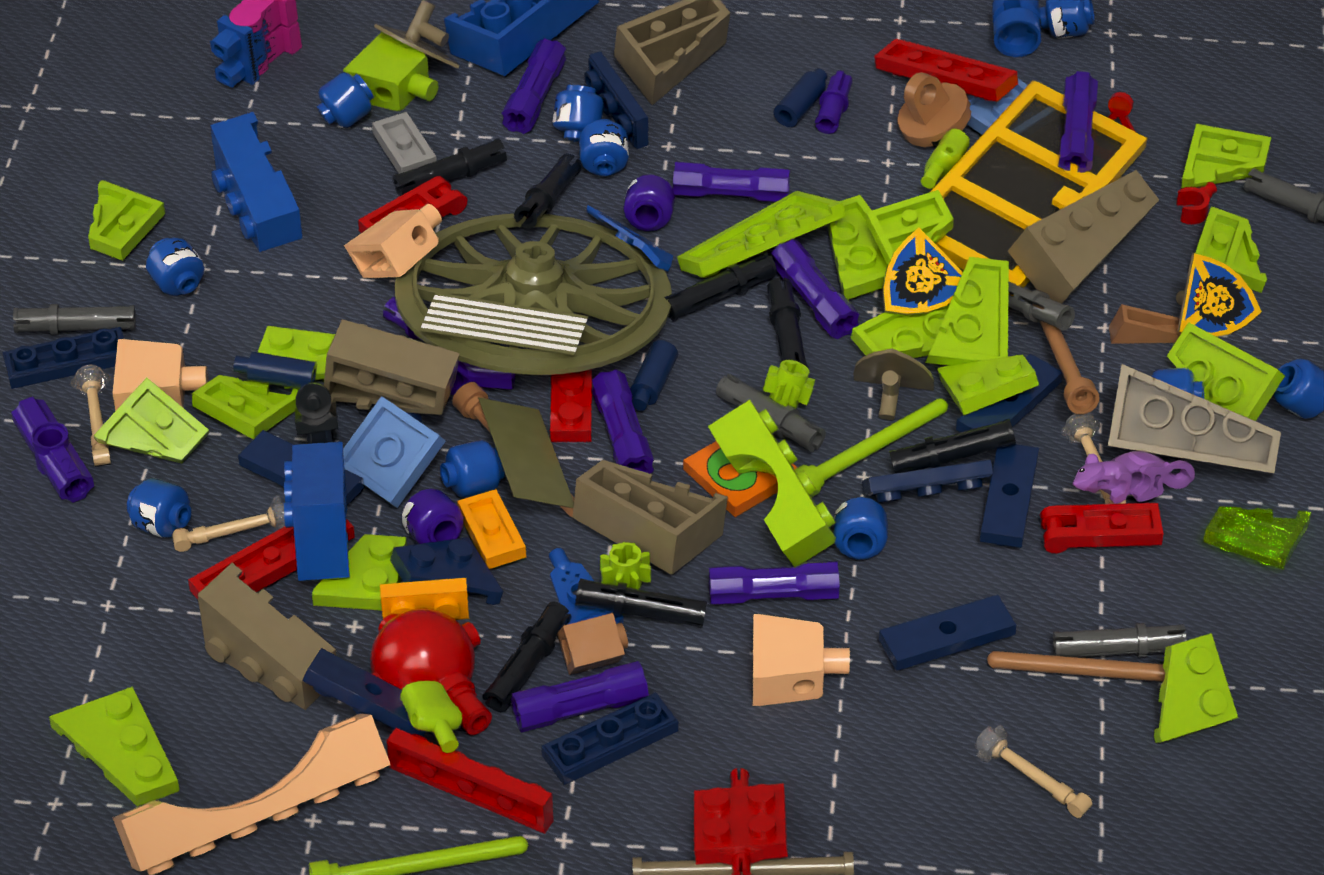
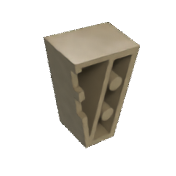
[614,0,730,105]
[324,319,460,415]
[573,460,728,575]
[197,563,337,710]

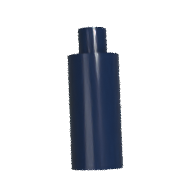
[774,68,827,127]
[630,340,678,411]
[233,351,317,389]

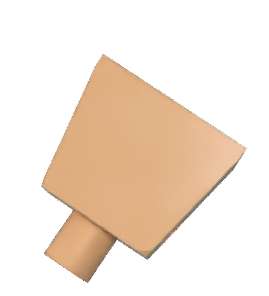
[344,204,442,278]
[113,339,208,411]
[753,614,850,706]

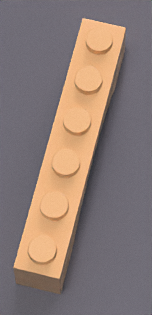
[113,713,391,875]

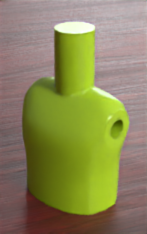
[921,129,970,189]
[400,681,462,753]

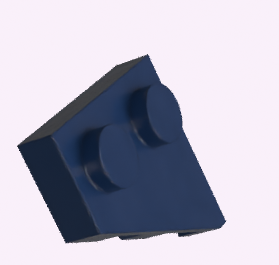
[390,537,503,605]

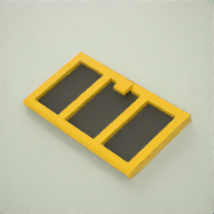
[930,81,1147,296]

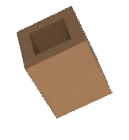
[557,613,628,675]

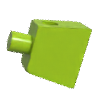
[343,32,438,111]

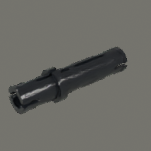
[392,138,507,197]
[514,153,581,229]
[664,253,777,321]
[767,277,809,369]
[889,419,1016,474]
[575,578,707,628]
[482,602,572,712]

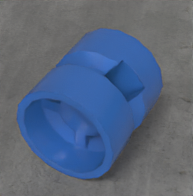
[992,0,1041,57]

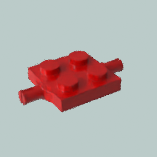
[694,768,788,875]

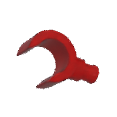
[1176,182,1217,225]

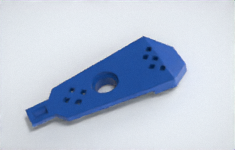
[587,205,673,272]
[549,548,623,625]

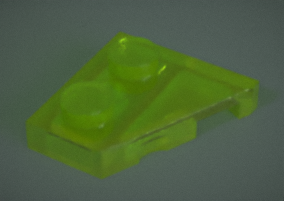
[1203,506,1312,570]

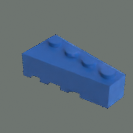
[444,0,599,76]

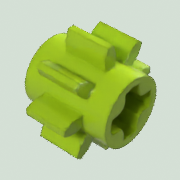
[763,360,815,409]
[600,542,651,590]

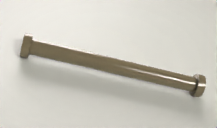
[632,852,854,875]

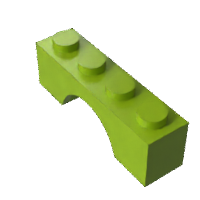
[708,400,836,567]

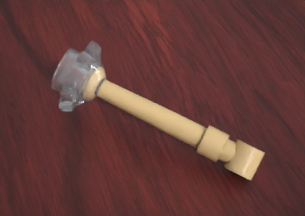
[70,365,111,466]
[1061,413,1126,504]
[172,495,285,552]
[975,725,1092,818]

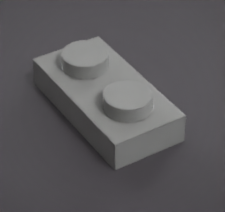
[372,112,437,174]

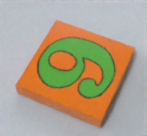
[683,441,797,517]

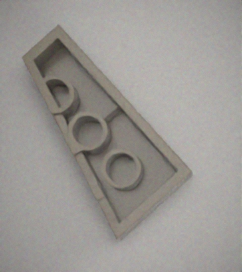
[1008,170,1159,304]
[1108,364,1281,473]

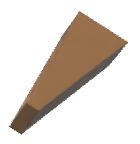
[1109,304,1181,344]

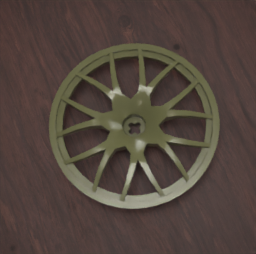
[395,214,672,375]

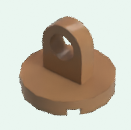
[897,72,972,147]

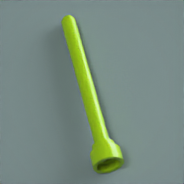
[795,398,948,497]
[309,836,528,875]

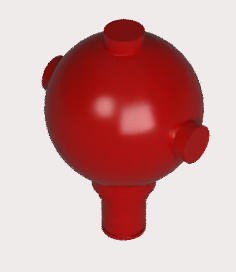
[370,608,492,735]

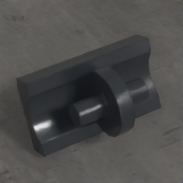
[295,382,339,444]

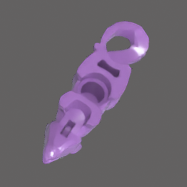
[1073,451,1195,504]

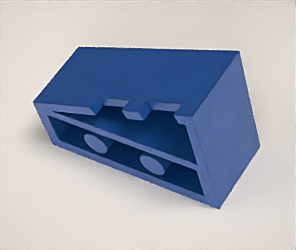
[210,112,303,252]
[284,442,350,581]

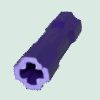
[502,38,566,134]
[1058,71,1098,173]
[673,162,790,202]
[772,239,860,339]
[592,369,654,474]
[709,561,840,604]
[511,661,649,732]

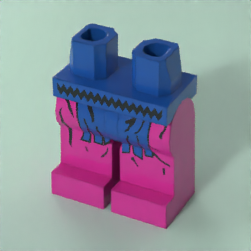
[210,0,302,87]

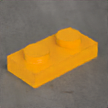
[457,489,527,569]
[380,578,469,620]

